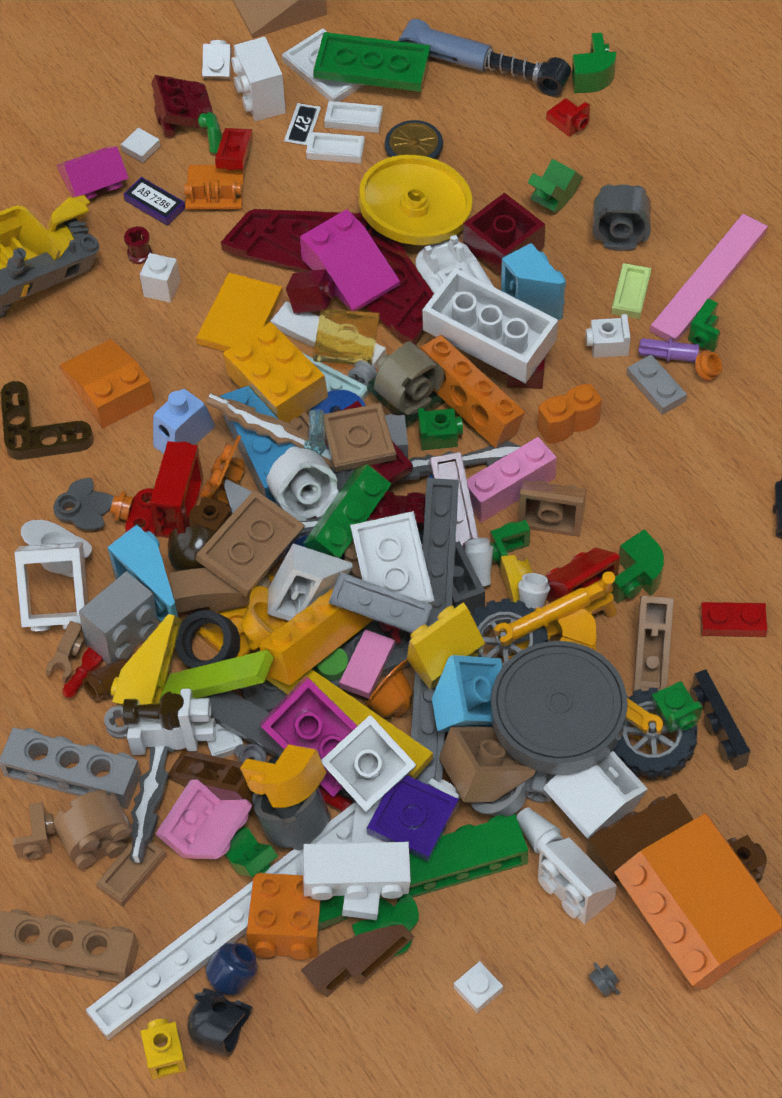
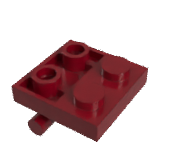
[151,75,213,138]

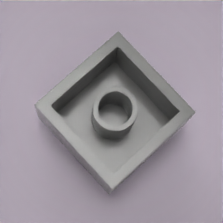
[79,571,158,664]

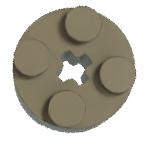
[374,341,444,415]

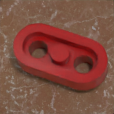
[125,488,157,537]

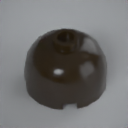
[168,527,217,571]

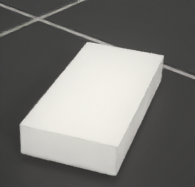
[324,101,383,133]
[306,132,365,164]

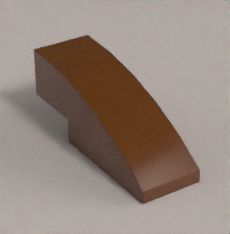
[301,924,415,997]

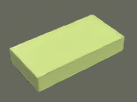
[611,263,652,319]

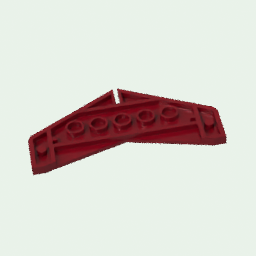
[221,209,434,344]

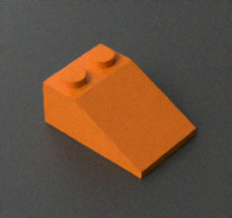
[59,339,154,429]

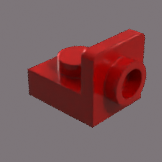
[546,98,590,137]

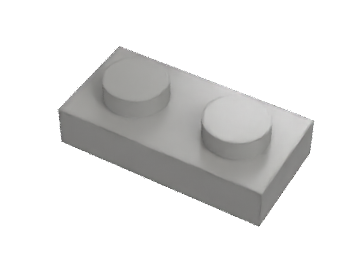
[626,355,687,415]

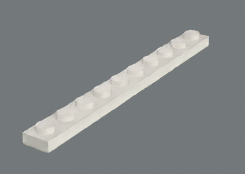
[86,802,356,1040]

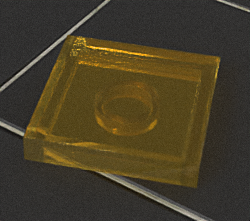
[313,309,380,365]

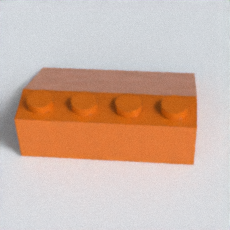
[614,813,782,989]

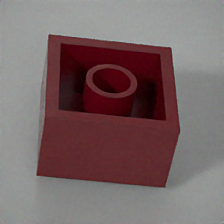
[463,192,545,275]

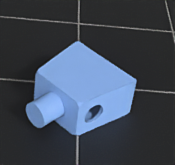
[153,389,215,454]

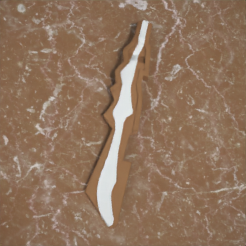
[206,393,334,469]

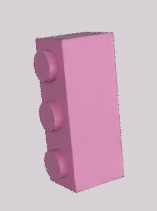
[467,437,557,523]

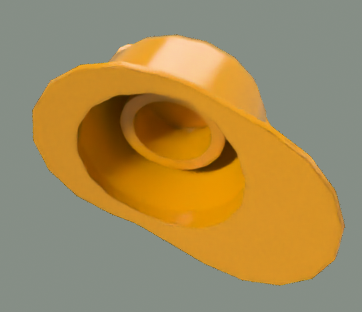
[241,586,288,650]

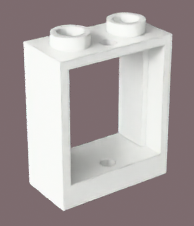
[15,542,88,631]

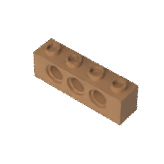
[0,909,139,983]

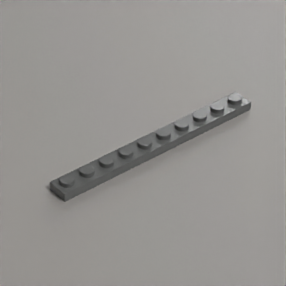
[411,478,459,784]

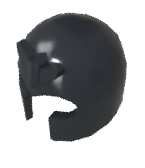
[187,988,253,1057]

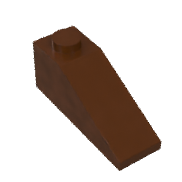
[168,750,256,816]

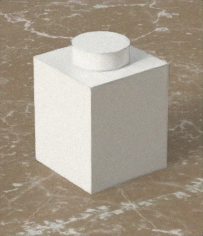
[140,253,181,303]

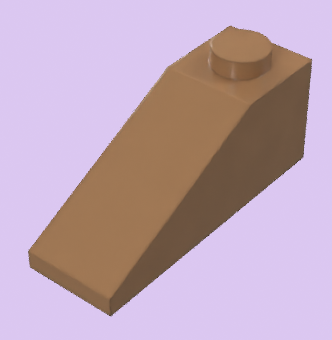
[634,596,674,691]

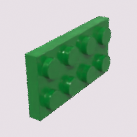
[313,32,430,92]

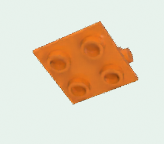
[184,165,244,209]
[199,435,245,505]

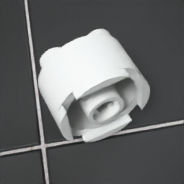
[266,447,339,521]

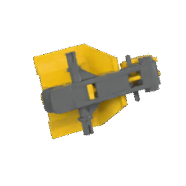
[0,195,99,318]

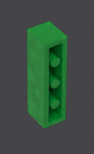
[396,814,529,902]

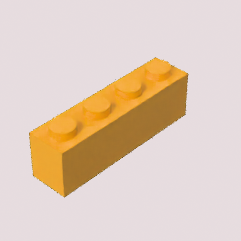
[259,587,373,685]

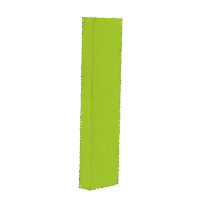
[159,650,274,699]

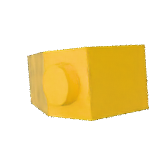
[111,614,182,706]

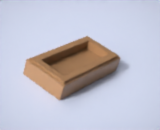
[96,841,167,907]

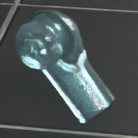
[304,409,326,455]

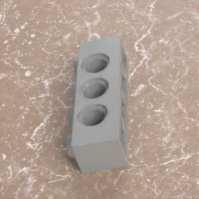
[0,727,141,810]

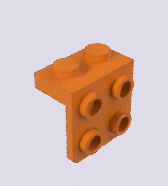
[246,873,321,960]

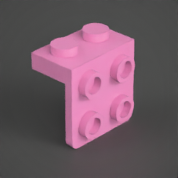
[155,779,252,859]

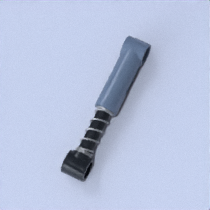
[398,19,571,97]

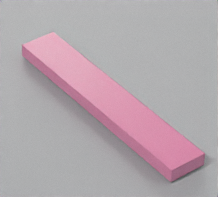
[650,214,768,342]

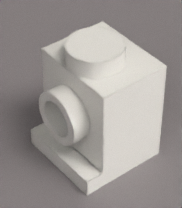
[585,314,630,358]

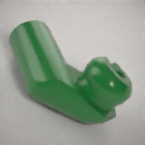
[198,112,222,153]

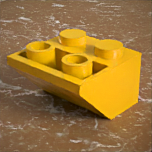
[406,602,485,690]

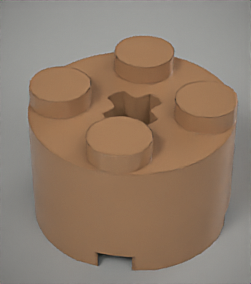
[53,790,133,869]

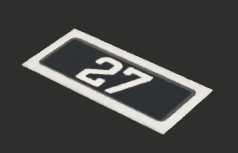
[284,103,321,145]

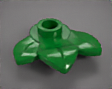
[352,895,419,956]

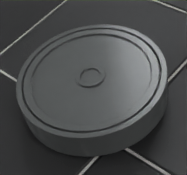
[491,641,627,774]

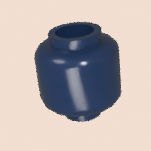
[205,942,258,996]

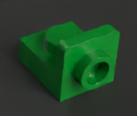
[688,298,720,352]
[651,681,703,733]

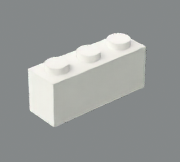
[303,842,411,900]

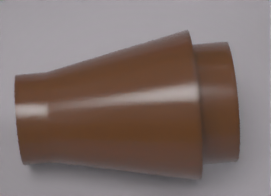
[82,658,127,701]

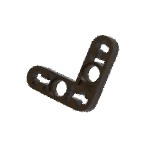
[1,381,94,460]

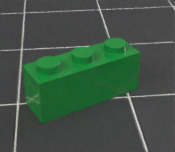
[303,464,392,558]

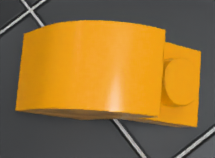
[240,744,326,808]

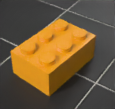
[223,322,328,423]

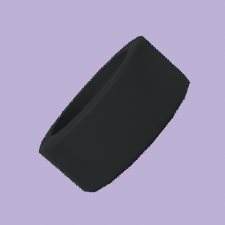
[175,610,240,668]

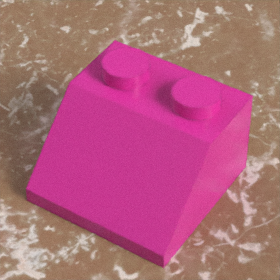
[57,146,129,199]

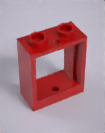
[150,441,204,538]

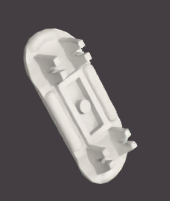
[416,235,494,294]

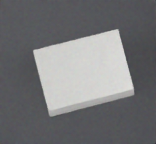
[321,715,417,812]

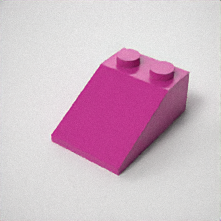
[300,209,400,313]
[260,676,358,797]

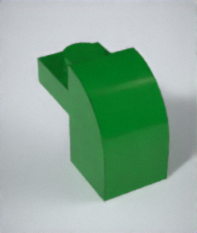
[571,33,616,94]
[527,159,583,212]
[611,529,664,604]

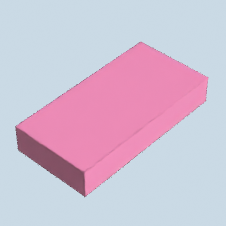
[339,629,395,699]

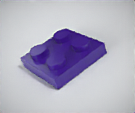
[366,775,459,862]

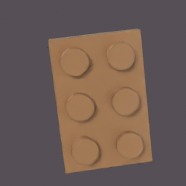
[196,489,305,597]

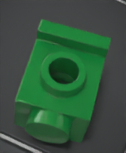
[418,408,463,451]

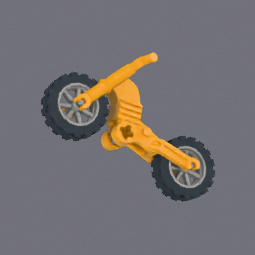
[472,571,697,780]

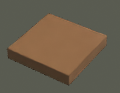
[321,403,396,472]

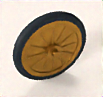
[384,120,443,159]

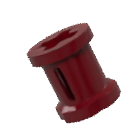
[124,226,153,265]

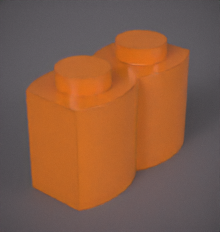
[537,384,602,444]

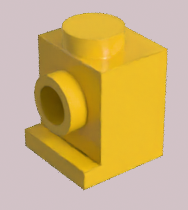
[140,1018,187,1080]

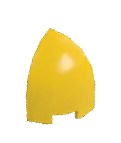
[501,555,533,603]

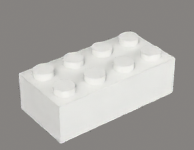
[423,268,558,383]

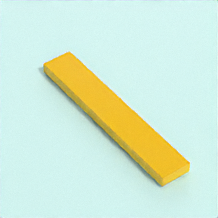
[266,669,434,779]

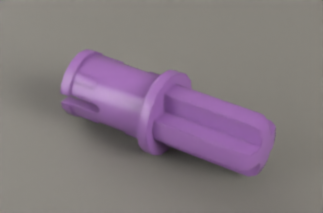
[638,338,699,363]

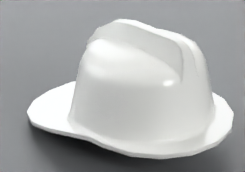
[21,520,92,577]

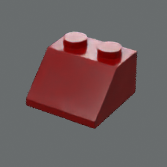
[545,547,620,603]

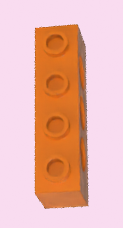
[420,335,525,448]

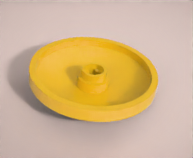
[358,155,472,245]

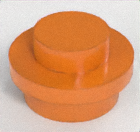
[695,351,722,381]
[110,491,134,522]

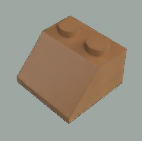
[518,480,587,537]
[439,727,536,803]

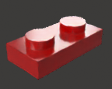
[215,128,253,170]
[700,602,768,637]

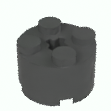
[593,185,651,251]
[252,787,331,850]

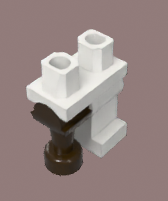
[123,689,216,755]

